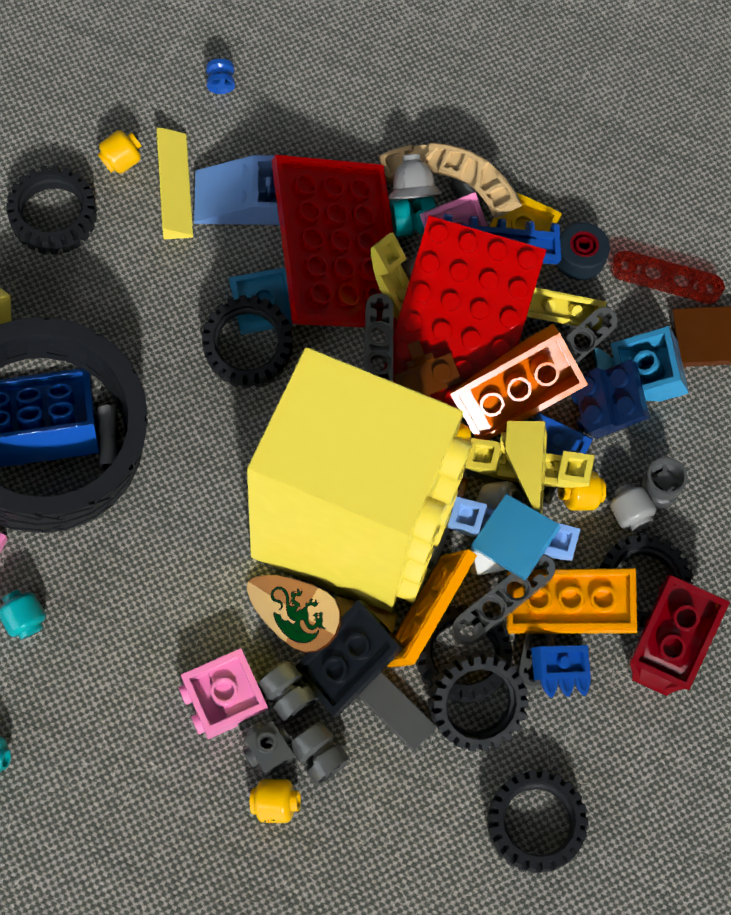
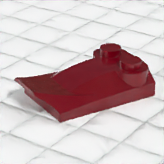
[629,574,730,696]

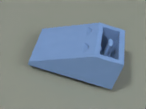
[194,155,280,225]

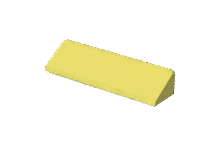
[157,128,193,239]
[527,287,607,330]

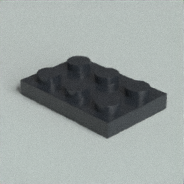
[295,600,405,717]

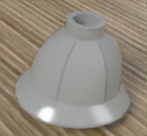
[388,154,443,200]

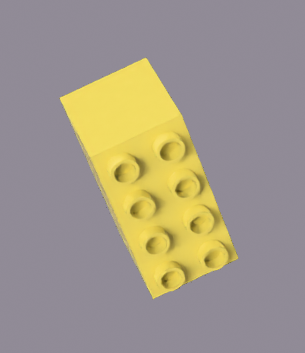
[247,347,473,612]

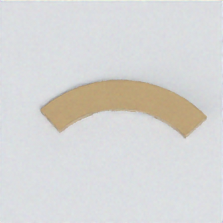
[378,143,522,219]

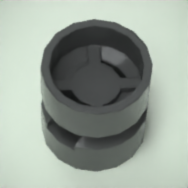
[639,457,688,509]
[258,661,318,724]
[289,722,351,785]

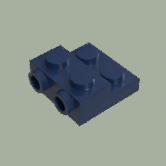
[571,359,650,439]

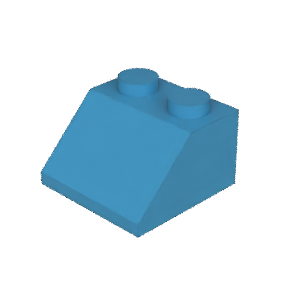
[611,326,689,402]

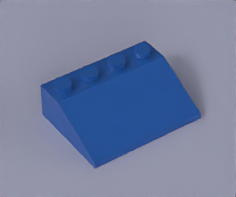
[0,368,99,467]

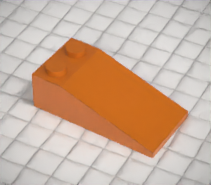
[450,324,588,440]

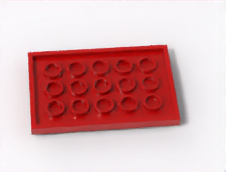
[271,155,397,329]
[383,216,547,417]

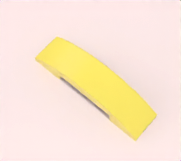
[371,233,409,321]
[465,438,595,488]

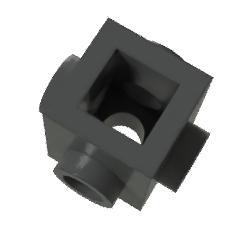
[242,721,294,778]

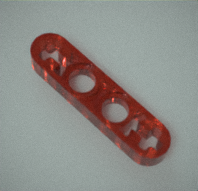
[610,251,725,304]

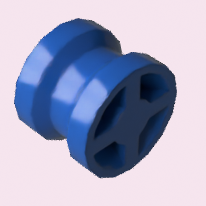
[206,59,235,94]

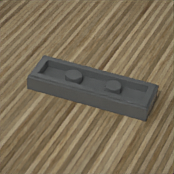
[358,672,437,752]

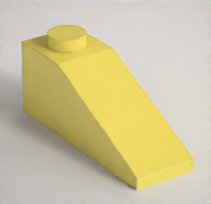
[500,421,547,515]

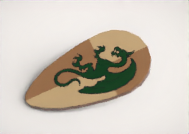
[247,575,341,653]

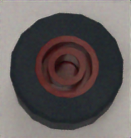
[556,222,610,280]

